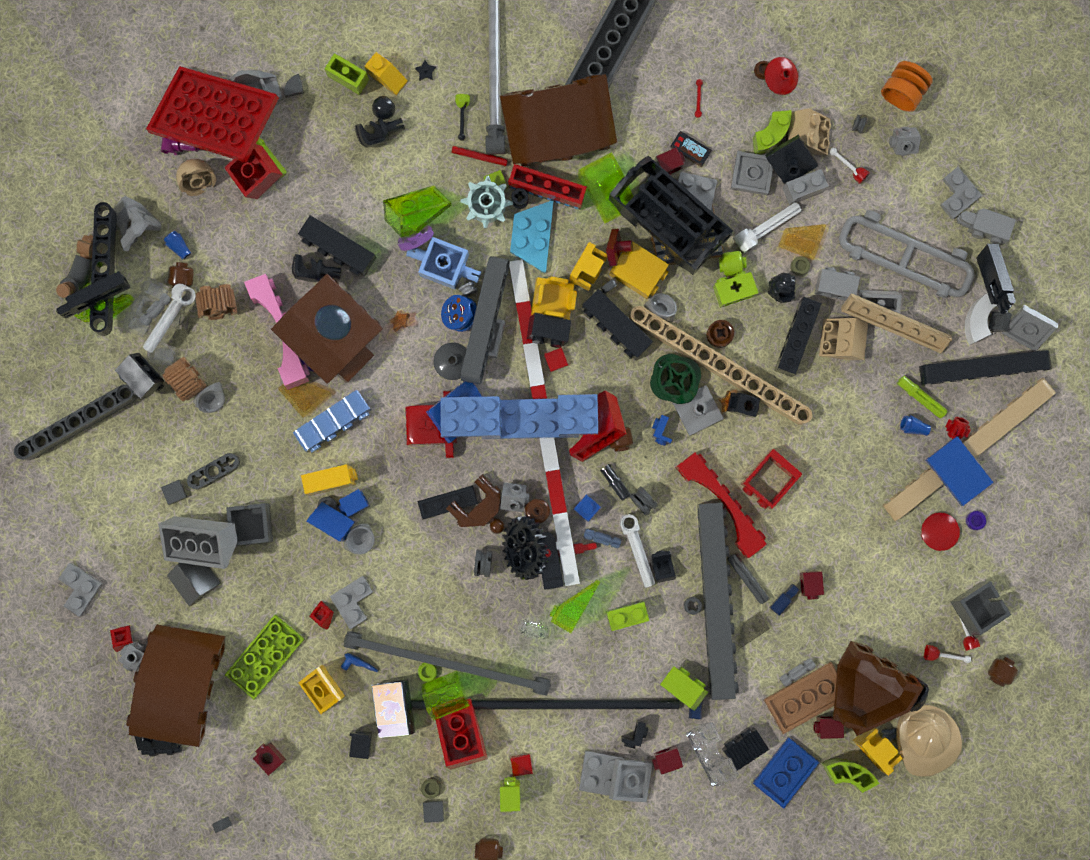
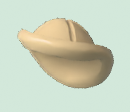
[896,704,962,777]

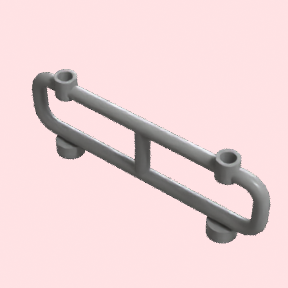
[839,210,975,298]

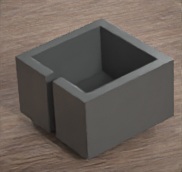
[226,503,273,546]
[950,581,1012,635]

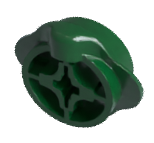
[650,354,701,404]

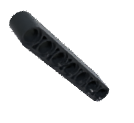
[90,202,117,336]
[919,350,1052,386]

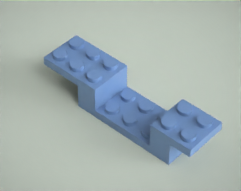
[441,394,598,439]

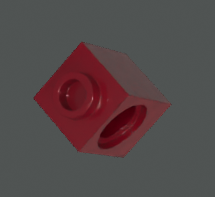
[654,147,685,174]
[800,571,824,600]
[813,716,844,739]
[253,742,286,776]
[652,746,683,775]

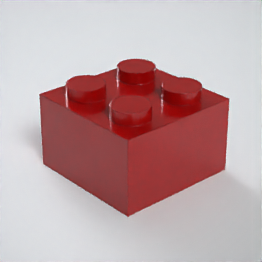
[225,144,283,199]

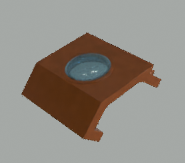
[271,274,383,384]

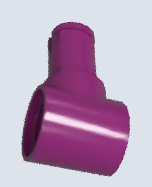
[160,138,199,155]

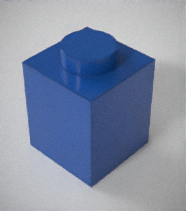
[338,489,370,517]
[573,494,601,522]

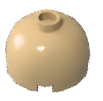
[176,159,216,196]

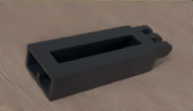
[976,243,1016,314]
[56,271,131,319]

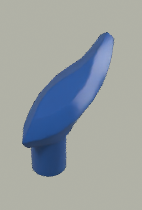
[341,653,378,672]

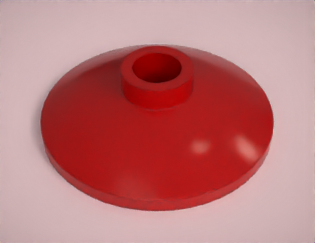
[765,57,798,95]

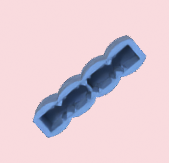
[293,390,371,453]

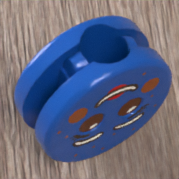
[441,295,477,332]

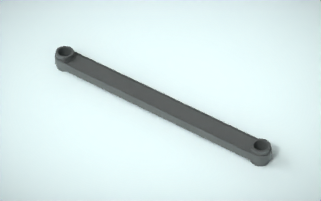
[344,631,551,696]

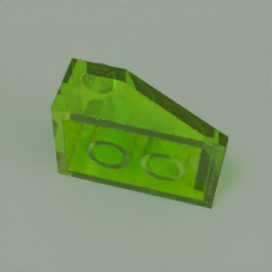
[578,152,633,224]
[383,185,452,238]
[549,579,600,633]

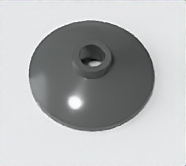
[433,342,467,380]

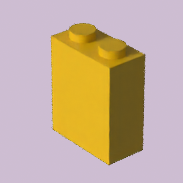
[609,241,669,299]
[301,464,358,496]

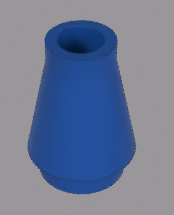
[164,231,191,260]
[900,415,931,436]

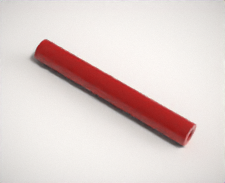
[451,146,508,166]

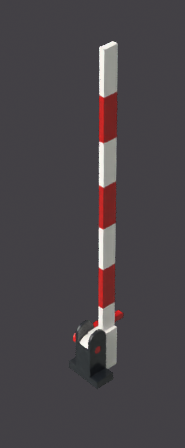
[509,259,597,590]

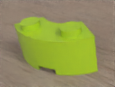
[752,110,791,155]
[821,758,880,793]

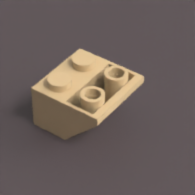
[788,108,831,156]
[819,318,868,360]

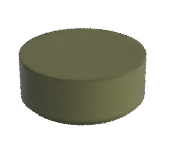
[790,256,810,276]
[421,778,441,799]

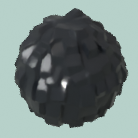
[768,272,796,303]

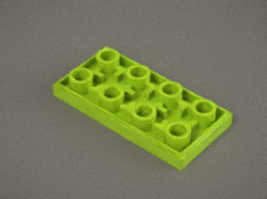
[225,614,305,700]

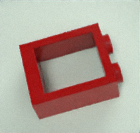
[741,449,802,509]

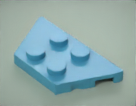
[510,201,553,273]

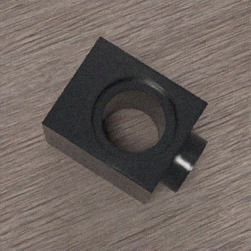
[727,393,760,417]

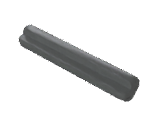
[728,553,769,604]

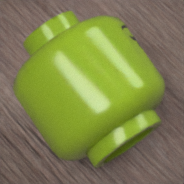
[719,251,747,277]

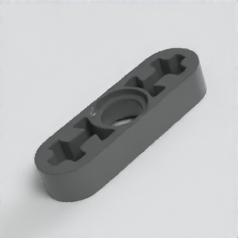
[187,453,240,490]

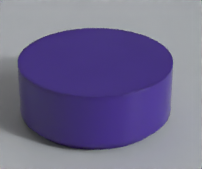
[966,511,986,530]

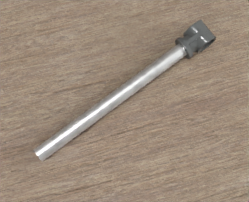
[485,0,505,155]

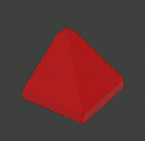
[309,601,334,630]
[110,625,133,652]
[510,754,533,777]

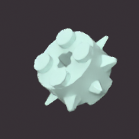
[461,176,513,228]

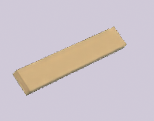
[841,293,952,354]

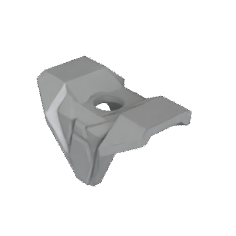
[228,70,282,101]
[114,196,161,251]

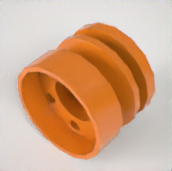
[881,61,933,112]

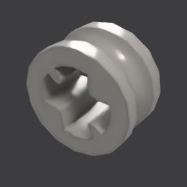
[459,281,478,297]

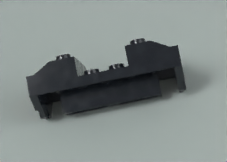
[609,156,733,275]

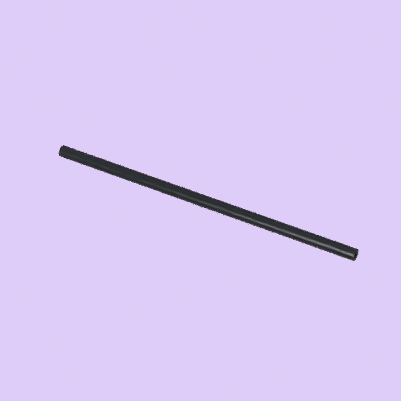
[411,699,679,710]

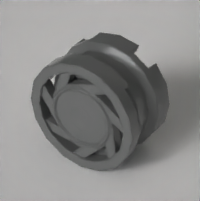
[629,486,658,516]
[474,549,492,578]

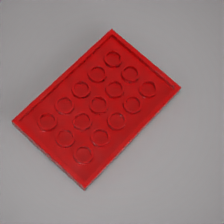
[146,66,279,163]

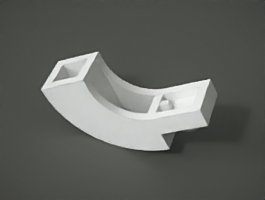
[965,293,997,345]

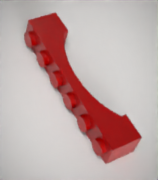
[675,452,767,558]

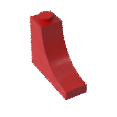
[569,390,627,462]

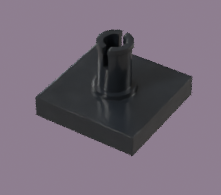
[765,134,818,185]

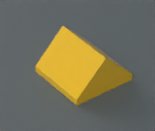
[298,665,345,714]

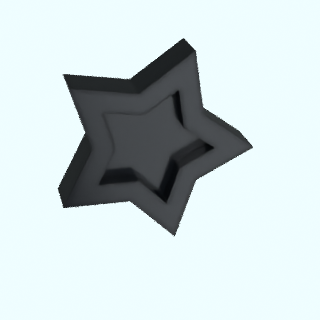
[415,60,436,81]

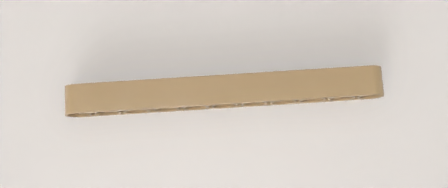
[630,306,812,425]
[882,378,1056,521]

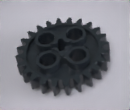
[502,516,549,580]

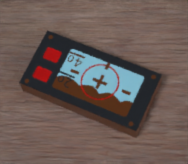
[670,131,712,167]

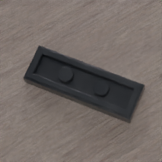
[417,485,478,520]

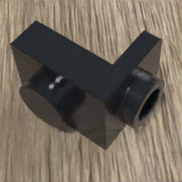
[651,550,676,583]
[621,720,648,749]

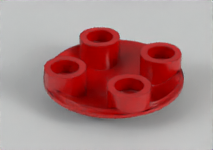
[921,512,960,551]

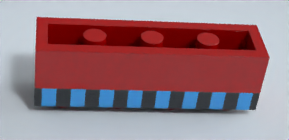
[508,164,587,210]

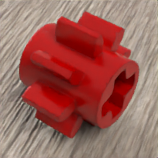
[945,417,971,440]

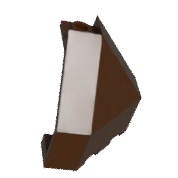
[833,641,923,736]

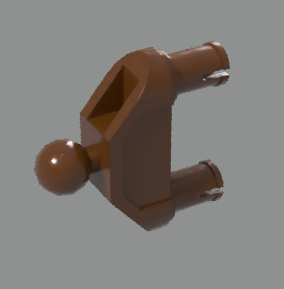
[446,474,505,534]

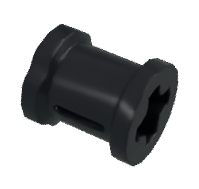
[511,188,529,209]

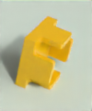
[569,242,608,291]
[531,276,577,320]
[853,728,903,776]

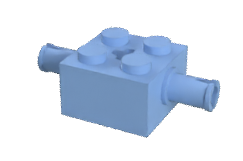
[406,237,482,290]

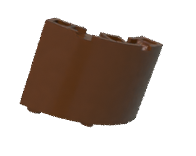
[500,74,617,167]
[126,624,226,747]

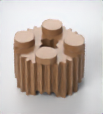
[195,284,237,320]
[162,356,207,402]

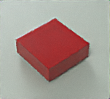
[544,347,568,372]

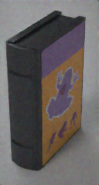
[372,680,416,738]

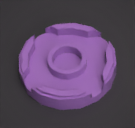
[397,225,434,251]

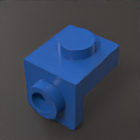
[652,415,672,446]

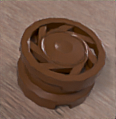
[706,320,735,348]

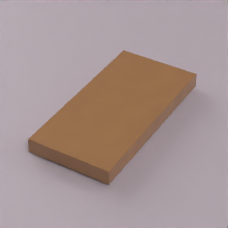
[763,662,837,734]

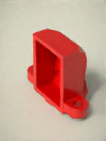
[405,391,457,459]

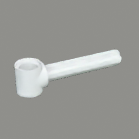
[733,202,801,254]
[143,284,196,353]
[619,514,655,587]

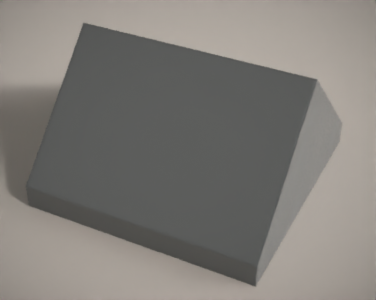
[167,563,221,607]

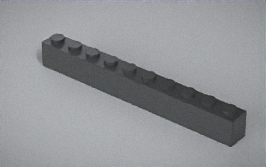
[697,503,739,700]

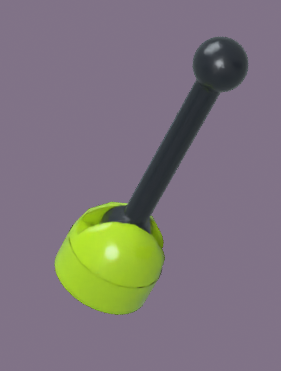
[455,94,470,141]

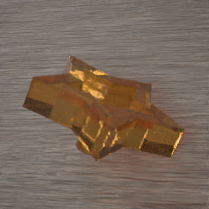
[389,311,410,332]
[718,391,731,412]

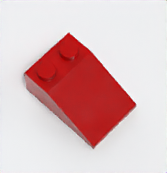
[433,698,488,770]

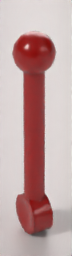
[694,79,703,118]

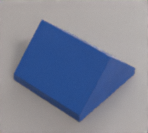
[306,502,355,542]

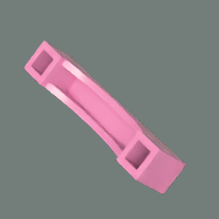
[244,274,310,390]

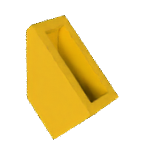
[365,52,408,96]

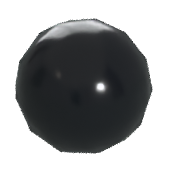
[372,96,396,120]

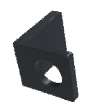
[349,730,372,759]

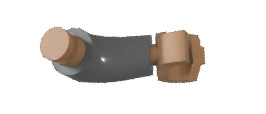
[56,235,103,298]

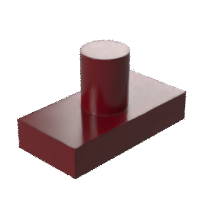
[606,229,633,266]

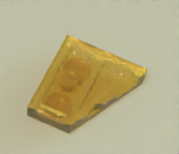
[778,224,826,260]
[278,382,331,418]

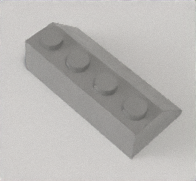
[159,516,237,569]

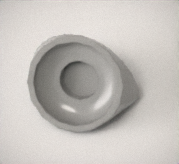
[643,293,677,322]
[193,382,225,413]
[344,523,375,555]

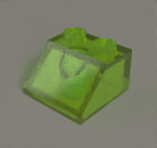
[421,670,470,720]

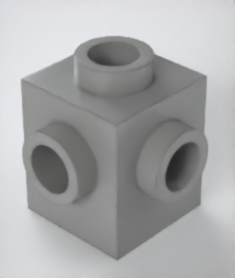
[889,127,921,156]
[500,482,530,512]
[119,642,146,672]

